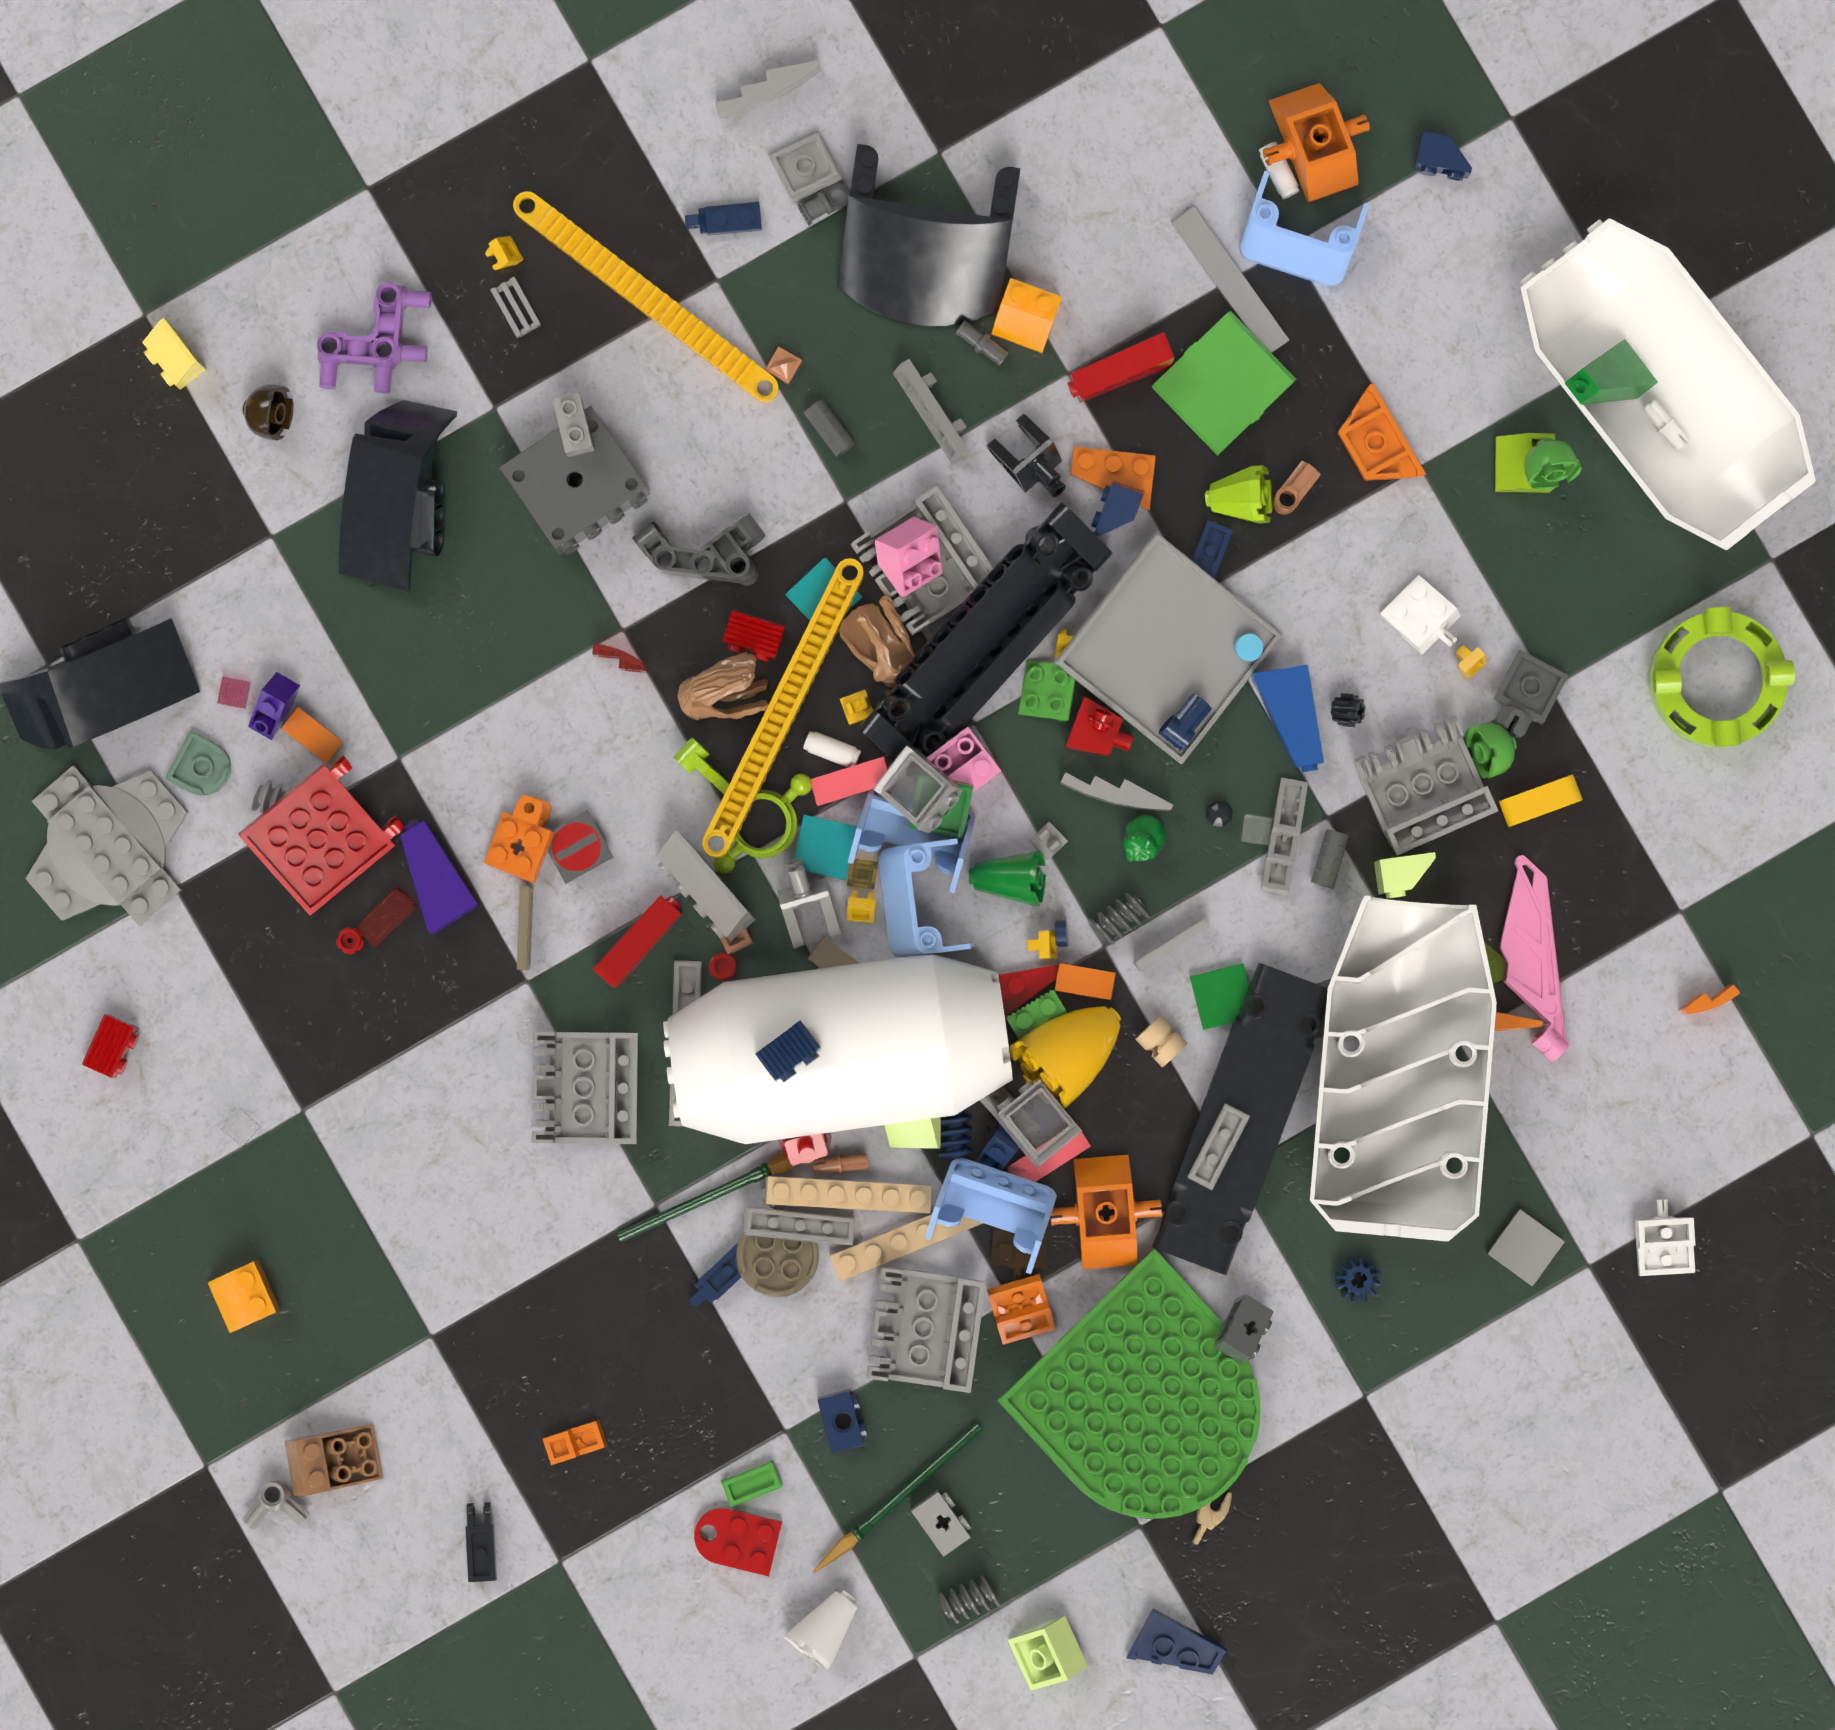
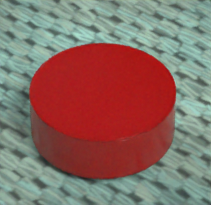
[709,953,737,981]

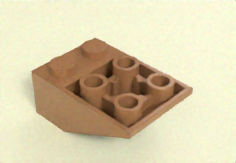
[284,1424,383,1496]

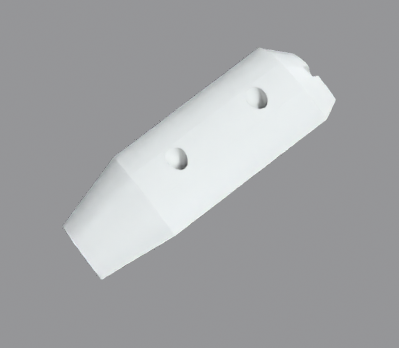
[1310,896,1497,1241]

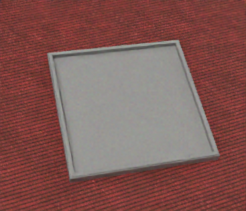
[1054,532,1283,765]

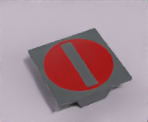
[548,810,614,884]

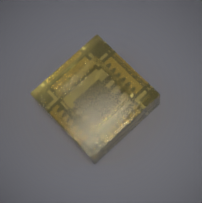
[847,859,878,889]

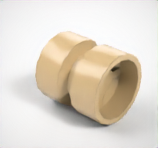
[1135,1015,1187,1067]

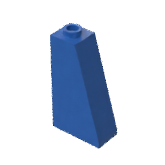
[1251,665,1324,772]

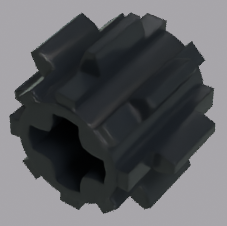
[1331,693,1366,727]

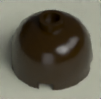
[242,385,294,441]

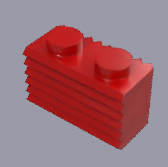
[723,610,786,662]
[81,1014,140,1078]

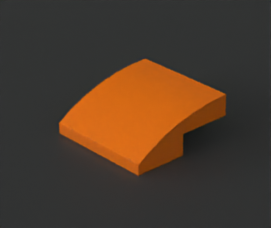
[987,1274,1056,1345]

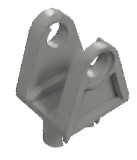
[777,858,842,949]

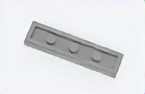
[743,1206,855,1246]

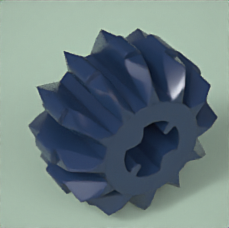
[1334,1256,1381,1303]

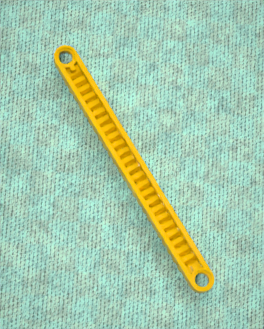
[513,191,779,403]
[702,558,864,858]

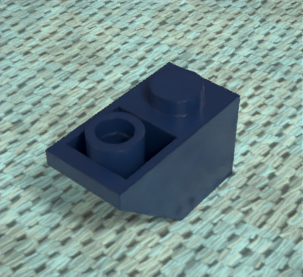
[1414,131,1472,181]
[1091,481,1145,537]
[974,1125,1019,1171]

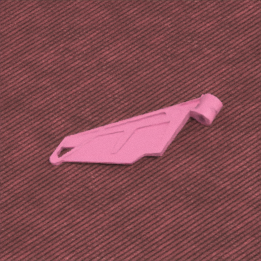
[1499,855,1570,1062]

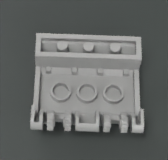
[850,485,993,636]
[1354,716,1498,855]
[532,1032,638,1144]
[866,1267,986,1393]

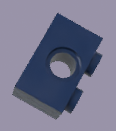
[817,1389,868,1453]

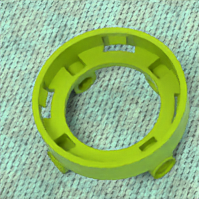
[1649,607,1795,747]

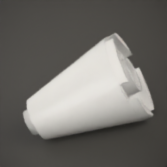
[785,1590,857,1670]

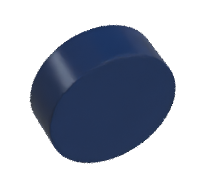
[1055,919,1069,947]

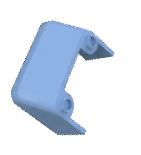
[1239,171,1369,287]
[848,787,976,893]
[879,839,973,957]
[925,1158,1056,1274]

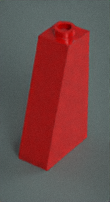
[1067,332,1174,403]
[593,895,682,989]

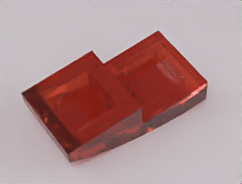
[592,643,648,673]
[356,887,417,948]

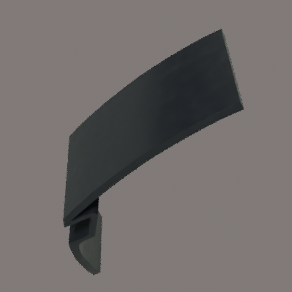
[339,400,457,591]
[0,618,200,750]

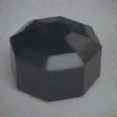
[1206,800,1233,828]

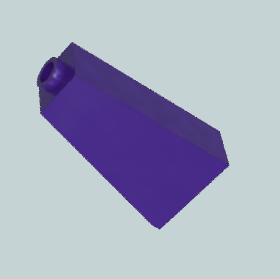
[400,820,480,935]

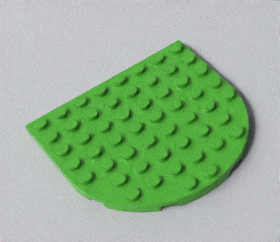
[997,1249,1261,1519]

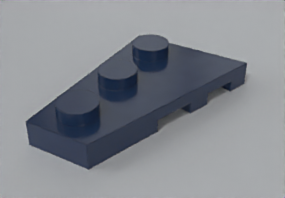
[1126,1608,1226,1675]

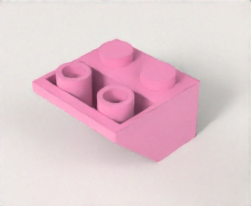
[875,517,943,597]
[927,727,1001,794]

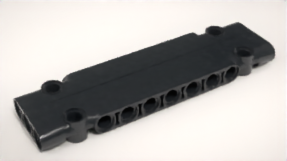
[857,503,1113,778]
[1152,962,1328,1275]

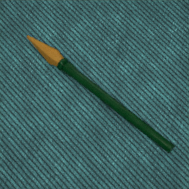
[617,1154,795,1242]
[813,1422,983,1573]

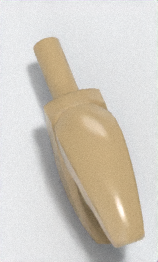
[1192,1491,1232,1545]

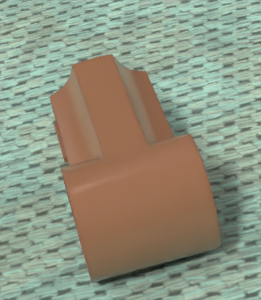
[1272,461,1321,515]

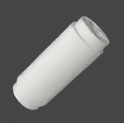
[1259,142,1300,200]
[803,731,861,768]

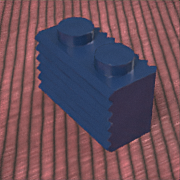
[755,1020,821,1083]

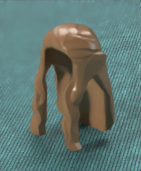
[839,595,915,687]
[678,652,768,720]

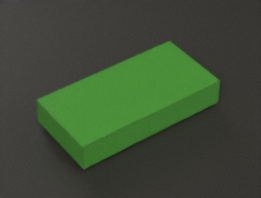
[721,1460,783,1507]

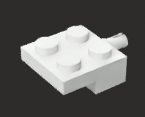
[1380,575,1461,655]
[1635,1199,1696,1276]

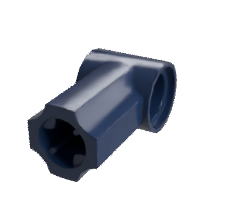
[1158,693,1212,751]

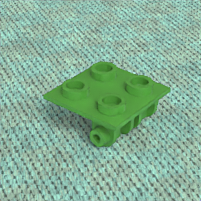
[1018,660,1075,722]

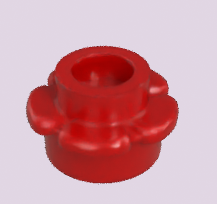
[1088,708,1114,731]
[336,927,364,954]

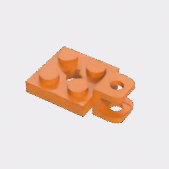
[484,795,555,883]

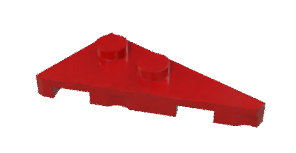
[998,963,1068,1017]

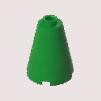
[969,851,1046,907]

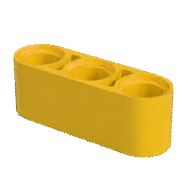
[1499,775,1583,827]

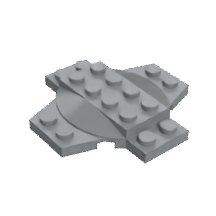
[26,765,188,926]

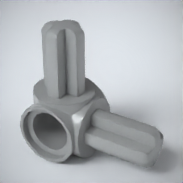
[243,1480,309,1529]

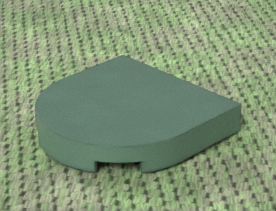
[165,731,231,795]

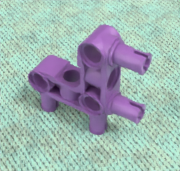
[317,282,432,393]

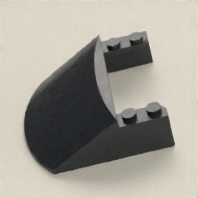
[837,144,1021,327]

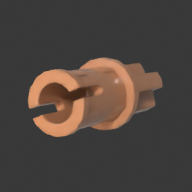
[813,1153,869,1176]

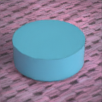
[1234,634,1263,661]

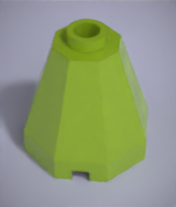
[1205,465,1273,523]

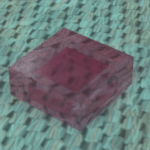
[217,676,251,709]

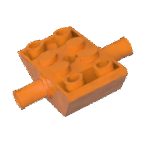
[1263,83,1370,203]
[1051,1155,1162,1270]

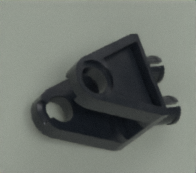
[986,413,1066,498]

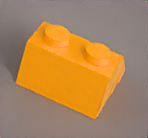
[991,278,1062,353]
[208,1260,281,1333]

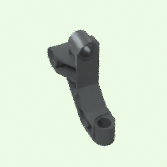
[632,513,766,586]

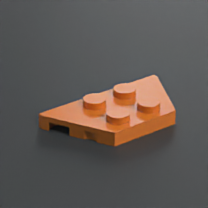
[1337,383,1426,481]

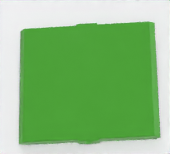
[1152,311,1297,456]

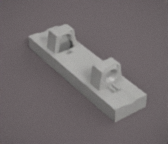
[893,359,969,464]

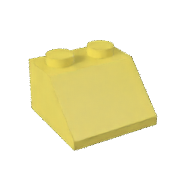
[143,318,206,390]

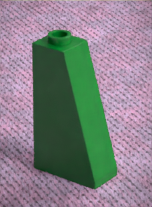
[1565,339,1658,405]

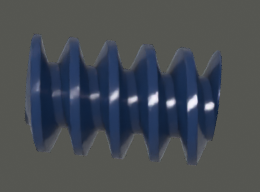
[938,1105,973,1158]

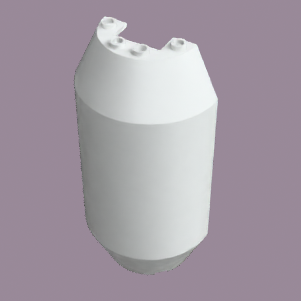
[1520,218,1816,550]
[663,953,1013,1144]

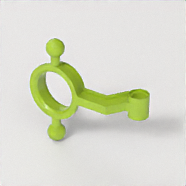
[673,737,812,874]

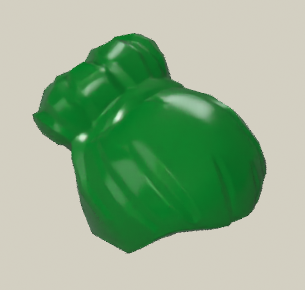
[1123,815,1166,862]

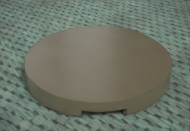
[736,1233,819,1298]

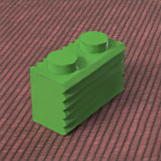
[1006,990,1067,1039]

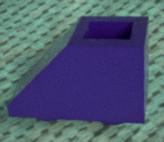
[248,672,300,740]

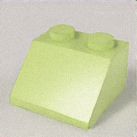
[1374,852,1436,899]
[1008,1616,1088,1690]

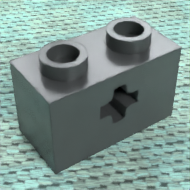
[1213,1294,1274,1363]

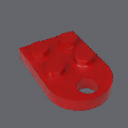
[694,1507,782,1577]

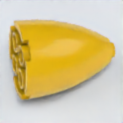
[1009,1006,1121,1109]

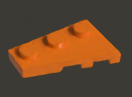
[1071,447,1156,511]

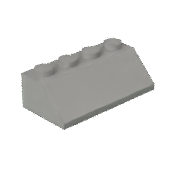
[656,830,755,941]

